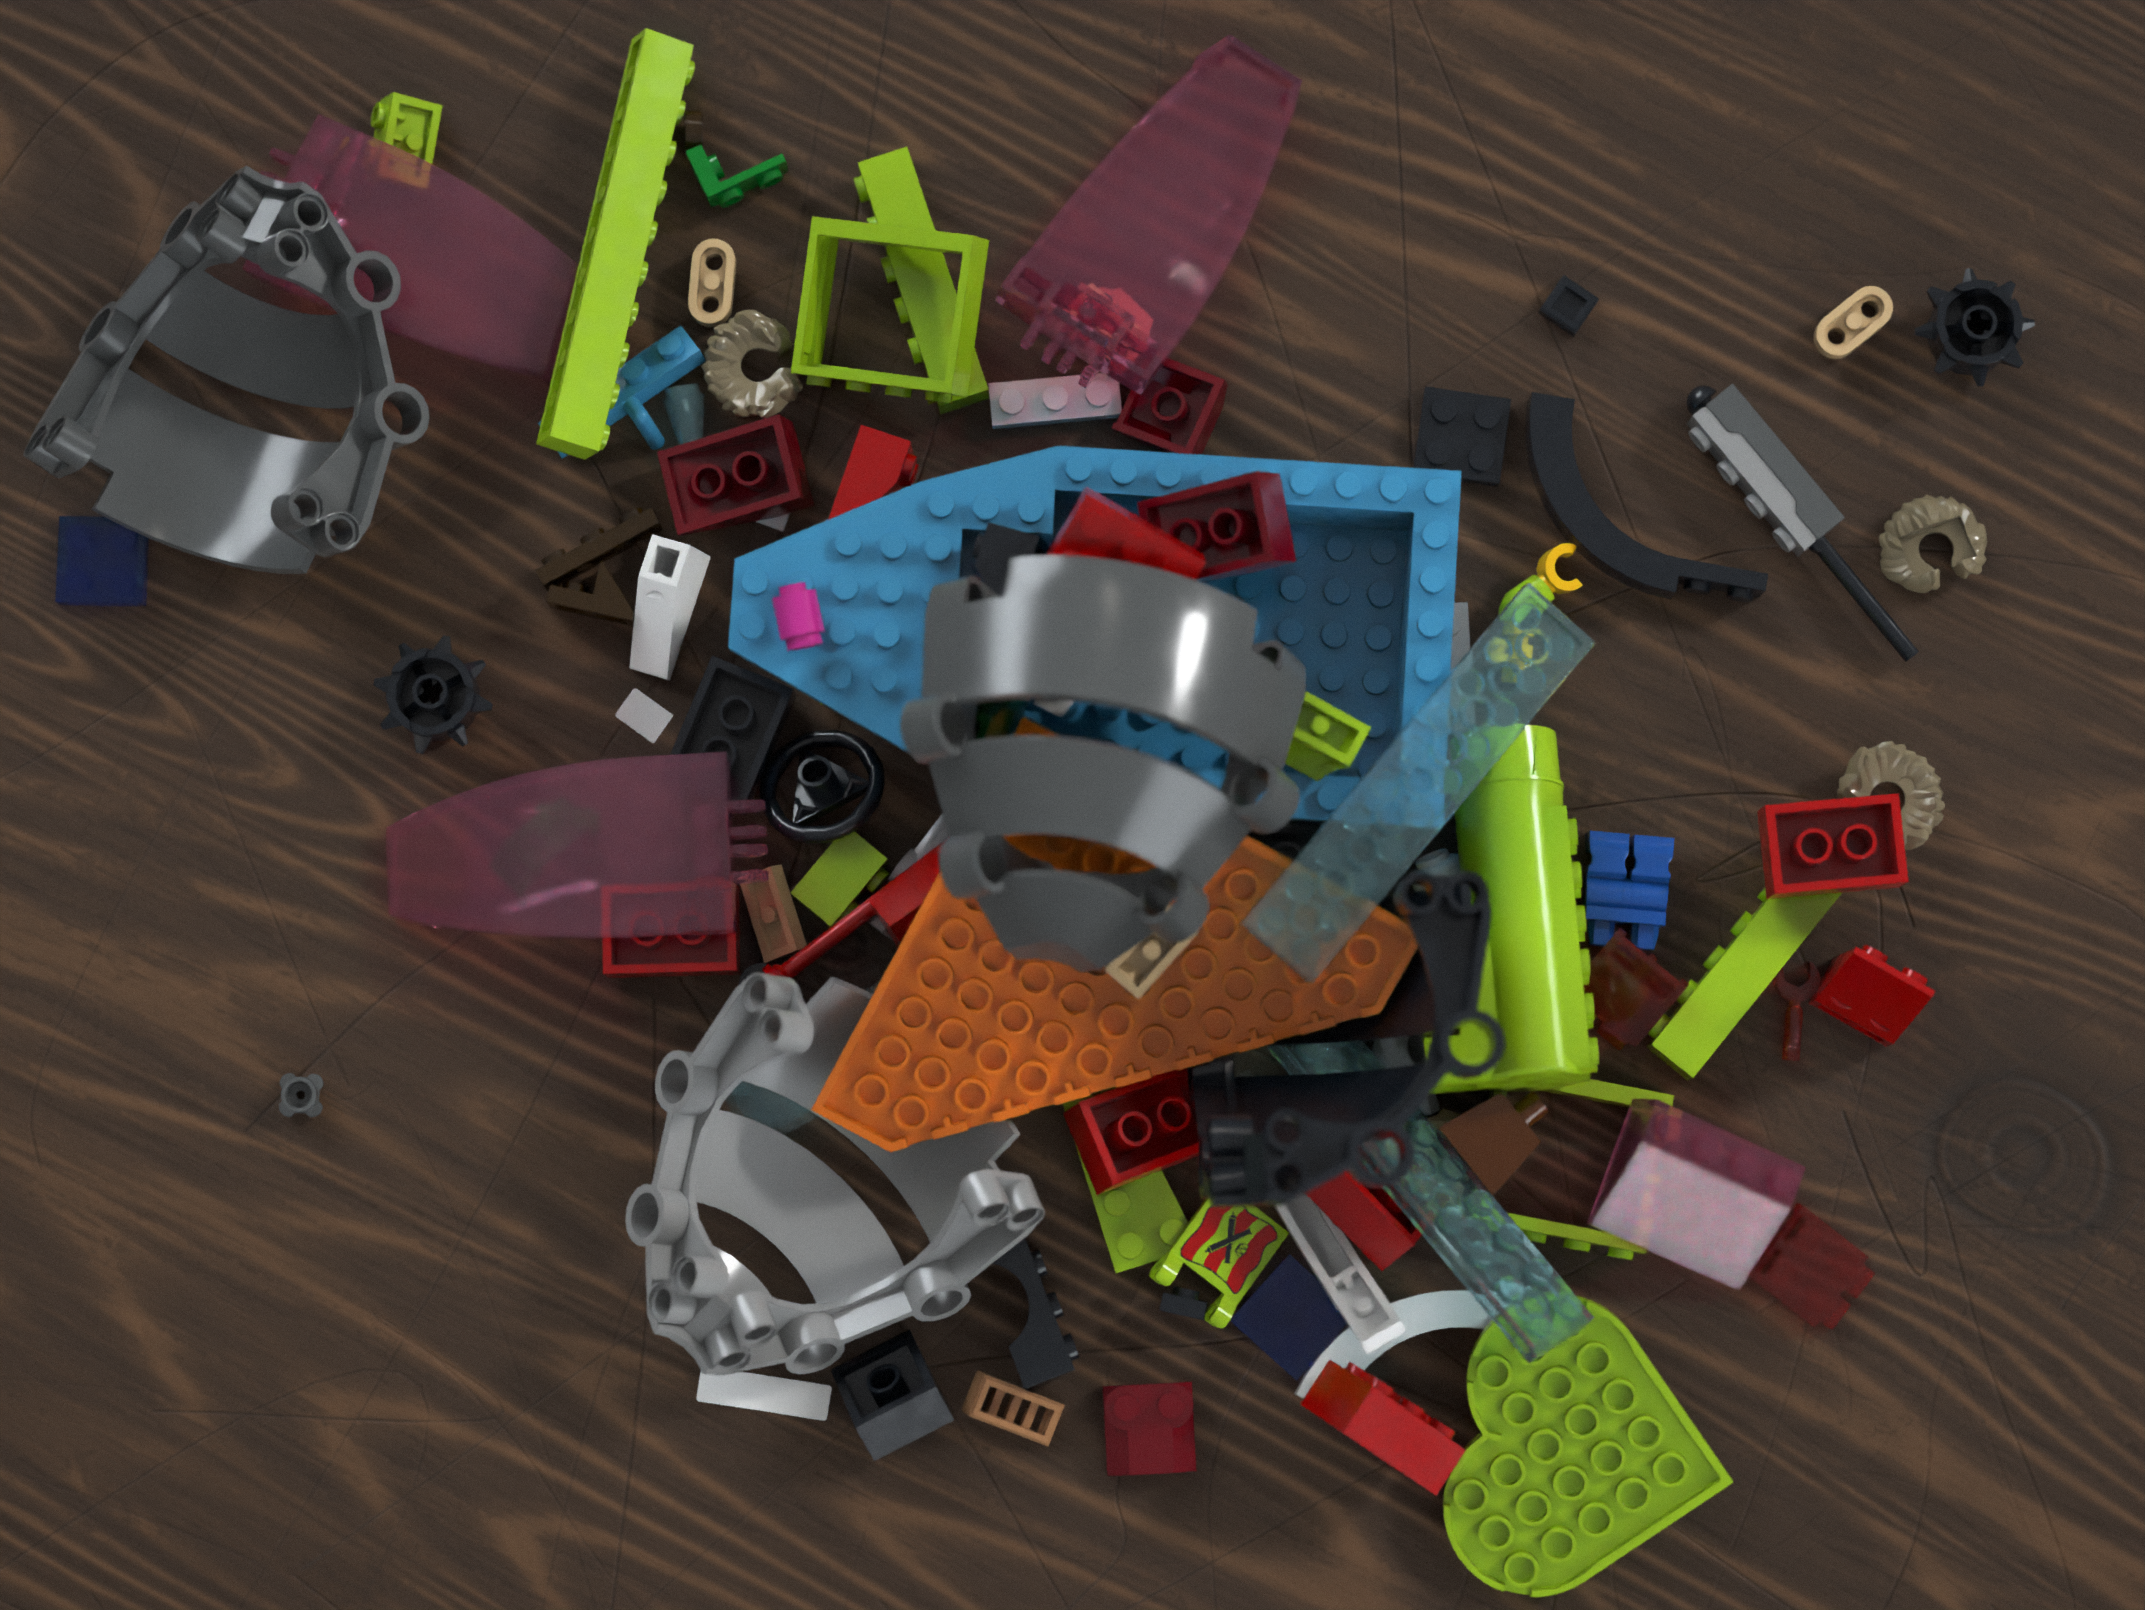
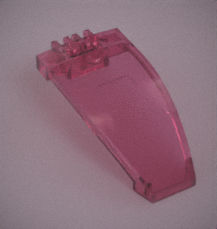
[995,34,1302,395]
[242,114,578,383]
[386,752,769,938]

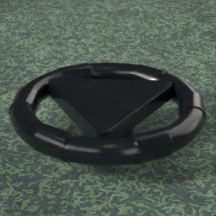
[760,730,885,844]

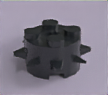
[1915,268,2035,387]
[373,635,493,754]

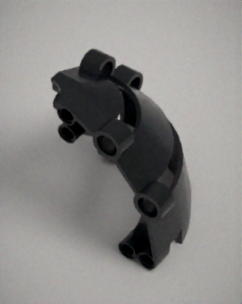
[1187,871,1505,1207]

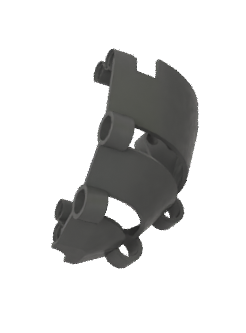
[23,166,430,574]
[900,555,1306,973]

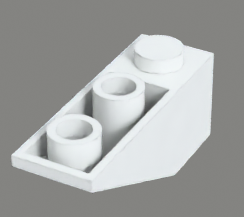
[629,534,711,681]

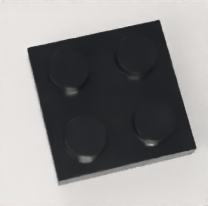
[1413,386,1511,487]

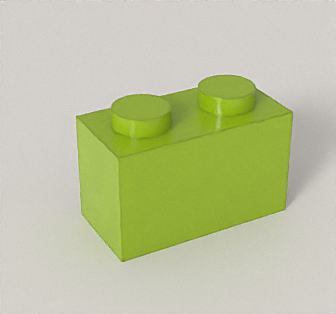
[791,831,890,927]

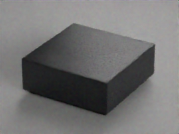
[1538,275,1599,337]

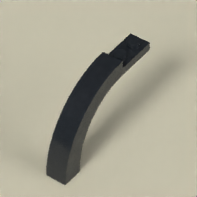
[1525,392,1768,602]

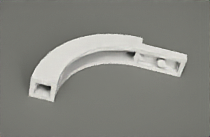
[1236,1069,1407,1354]
[1294,1290,1518,1398]

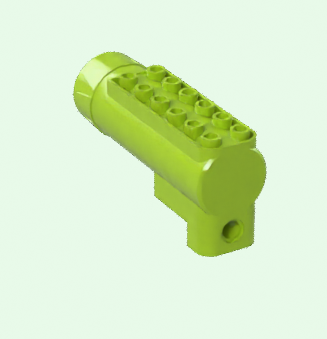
[1424,725,1599,1095]

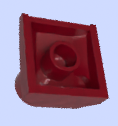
[1112,350,1228,455]
[1103,1381,1196,1476]

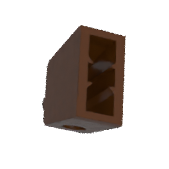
[1435,1091,1549,1197]

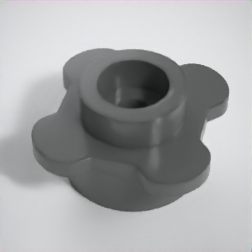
[279,1073,324,1117]

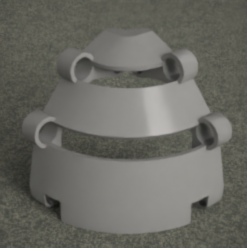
[625,972,1045,1376]

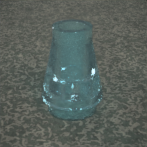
[662,383,705,445]

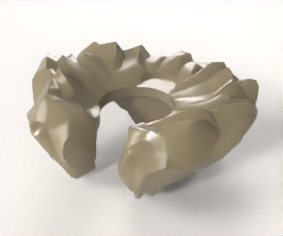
[701,310,803,419]
[1879,494,1987,593]
[1837,741,1945,850]

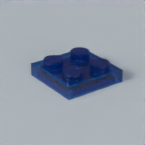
[55,516,149,606]
[1230,1254,1347,1381]

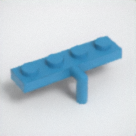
[538,325,706,459]

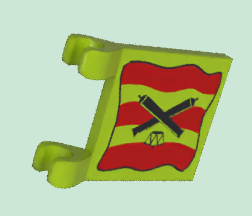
[1149,1199,1289,1329]

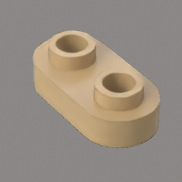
[688,239,736,327]
[1813,286,1893,359]

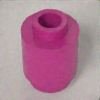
[772,582,825,651]

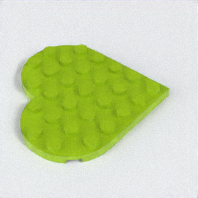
[1443,1293,1733,1597]

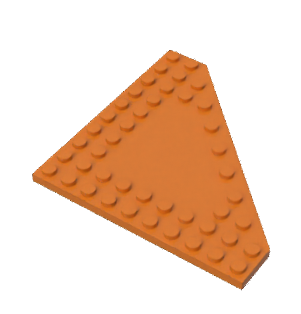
[811,716,1418,1152]

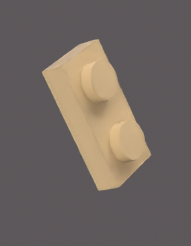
[738,864,807,963]

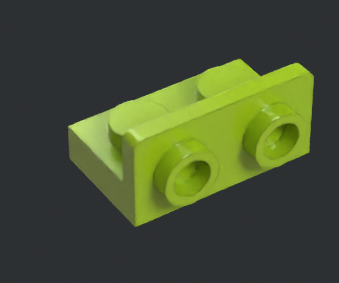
[363,92,443,191]

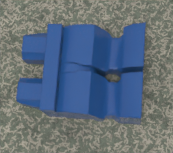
[1583,831,1675,951]

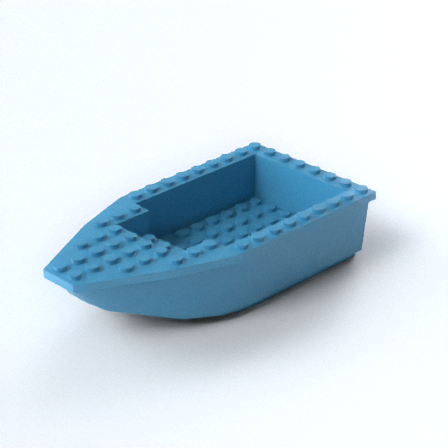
[728,446,1461,829]

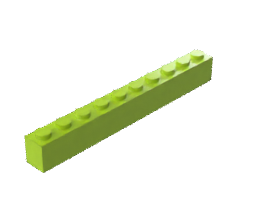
[536,28,695,460]

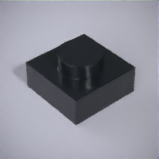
[1159,1286,1207,1320]

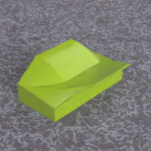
[1285,691,1371,781]

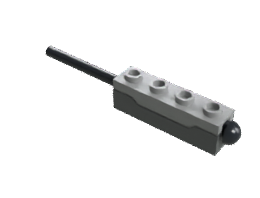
[1687,383,1919,662]

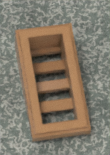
[961,1370,1065,1446]

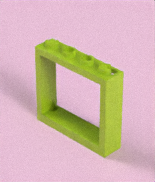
[791,216,989,403]
[1467,1079,1674,1261]

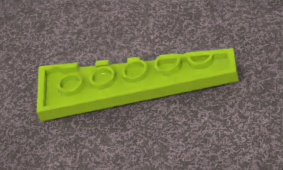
[1062,1088,1188,1273]

